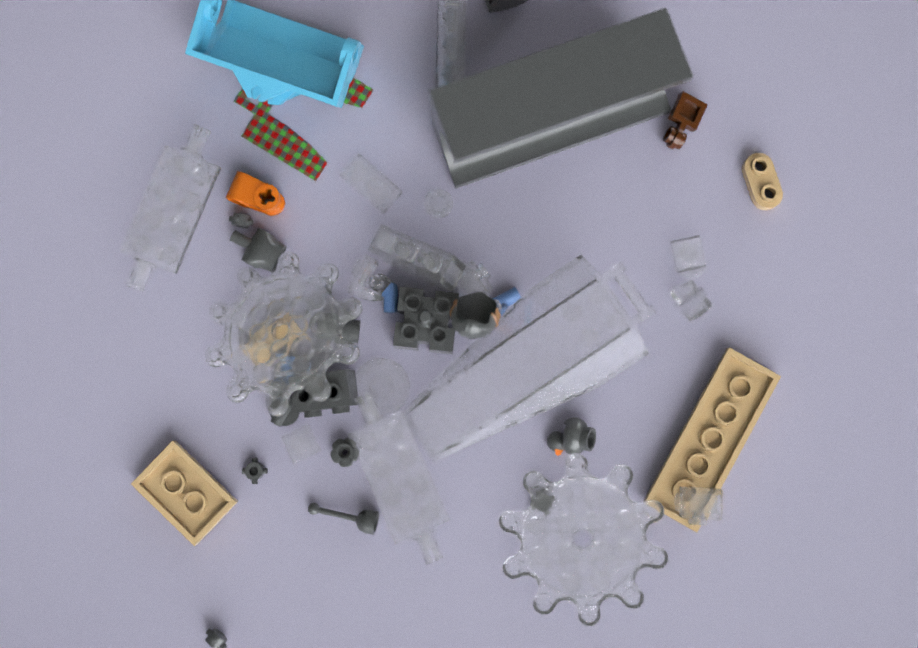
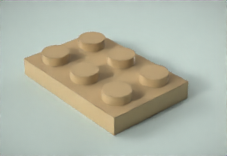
[131,440,238,546]

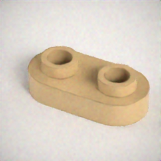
[742,153,783,210]

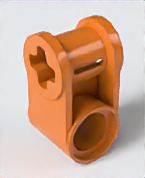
[225,171,285,216]

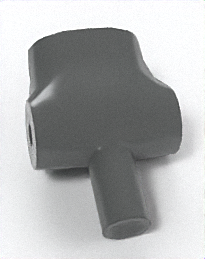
[230,228,287,273]

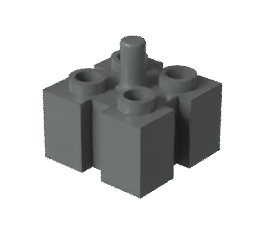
[393,287,459,355]

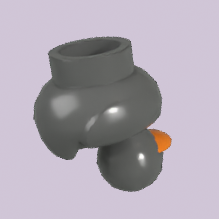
[547,417,596,456]

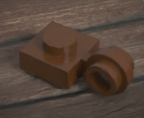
[663,91,708,149]

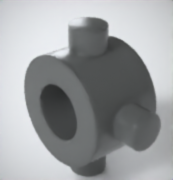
[229,213,253,229]
[242,458,268,484]
[205,629,227,648]

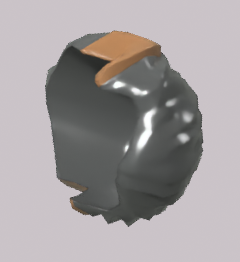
[449,292,501,340]

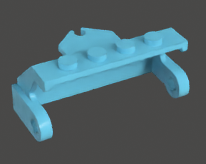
[185,0,364,108]

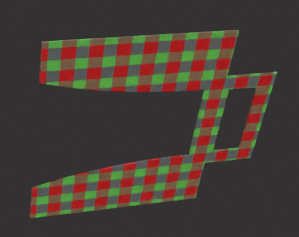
[234,78,373,181]

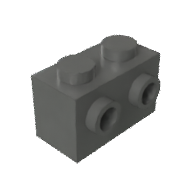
[289,369,359,418]

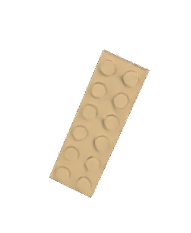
[643,347,781,532]

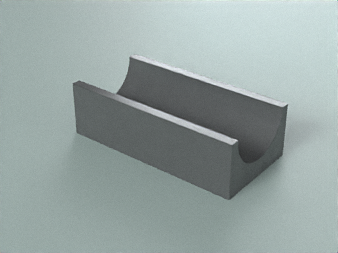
[429,8,693,189]

